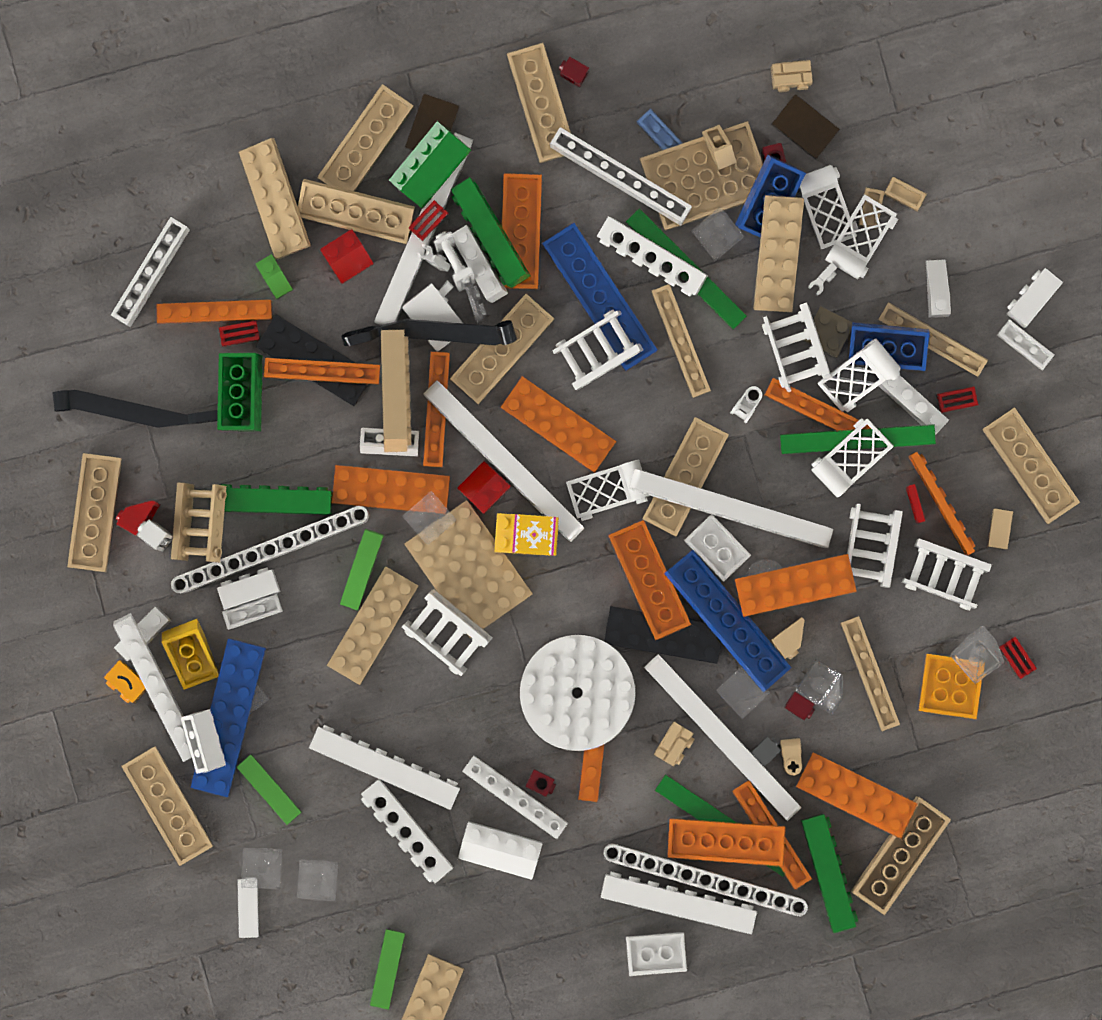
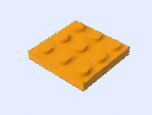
[918,654,984,719]

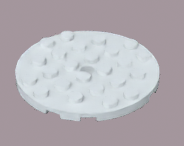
[520,635,635,751]

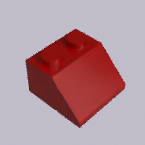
[320,229,374,284]
[457,461,511,515]
[116,500,161,536]

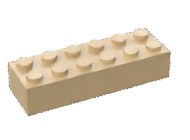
[381,330,411,452]
[851,796,951,915]

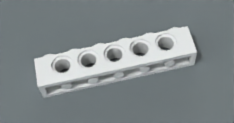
[597,216,708,296]
[111,217,190,328]
[462,755,568,839]
[361,779,454,883]

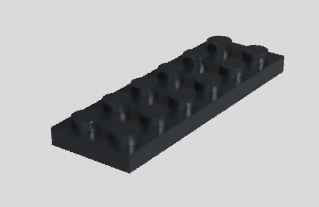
[256,315,368,406]
[604,606,721,664]

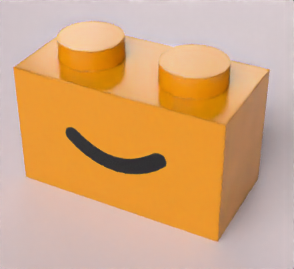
[104,660,146,703]

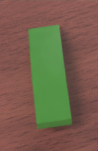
[340,529,384,610]

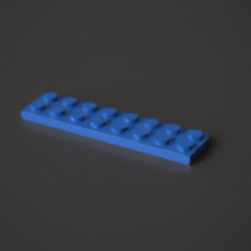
[542,223,658,372]
[664,550,792,692]
[190,638,266,797]

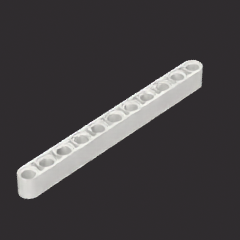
[374,133,473,325]
[423,380,584,542]
[629,470,833,548]
[171,506,369,594]
[644,654,801,821]
[604,843,808,916]

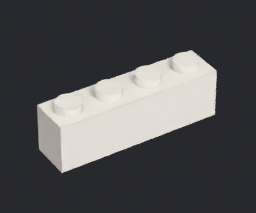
[452,225,508,303]
[879,375,949,435]

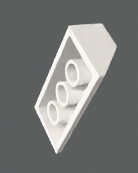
[458,821,543,879]

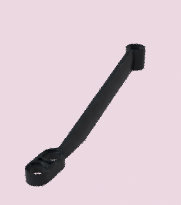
[341,319,517,346]
[52,390,218,428]

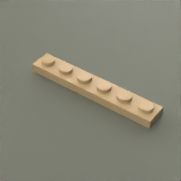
[651,284,711,398]
[878,302,988,377]
[840,616,900,731]

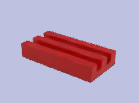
[408,200,449,242]
[219,321,260,347]
[936,386,978,413]
[906,484,925,524]
[999,637,1037,679]

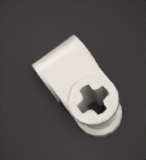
[730,386,762,423]

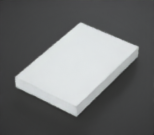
[402,283,463,352]
[684,514,751,582]
[626,932,687,976]

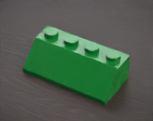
[389,121,471,209]
[217,353,263,432]

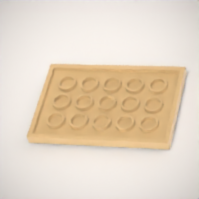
[640,121,763,231]
[405,500,533,638]

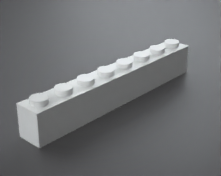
[550,127,692,226]
[113,613,192,762]
[309,725,460,810]
[600,872,757,934]

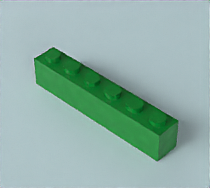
[451,177,531,288]
[221,484,332,515]
[801,814,858,933]

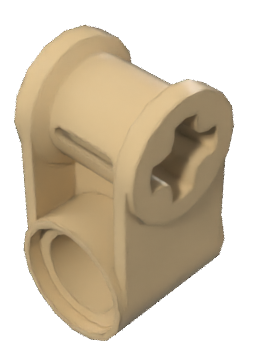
[780,738,802,776]

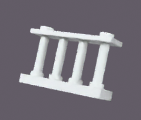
[434,232,476,292]
[762,303,832,392]
[552,310,643,390]
[847,504,903,588]
[901,539,992,611]
[402,589,493,676]

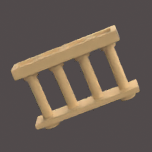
[171,483,227,563]

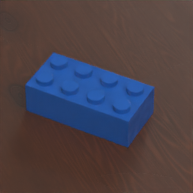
[735,155,806,238]
[849,322,929,371]

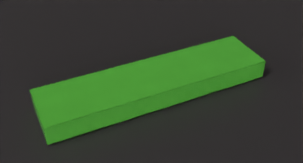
[237,754,302,825]
[370,929,405,1010]

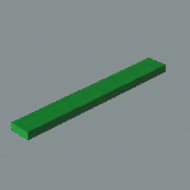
[626,208,747,330]
[780,424,936,454]
[655,774,785,877]

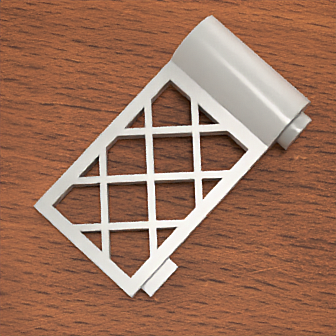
[798,165,858,249]
[825,194,898,280]
[817,339,901,412]
[811,418,894,498]
[566,460,650,521]

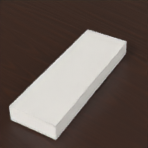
[997,319,1054,370]
[222,593,283,630]
[238,879,259,938]

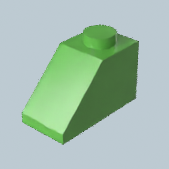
[255,254,293,299]

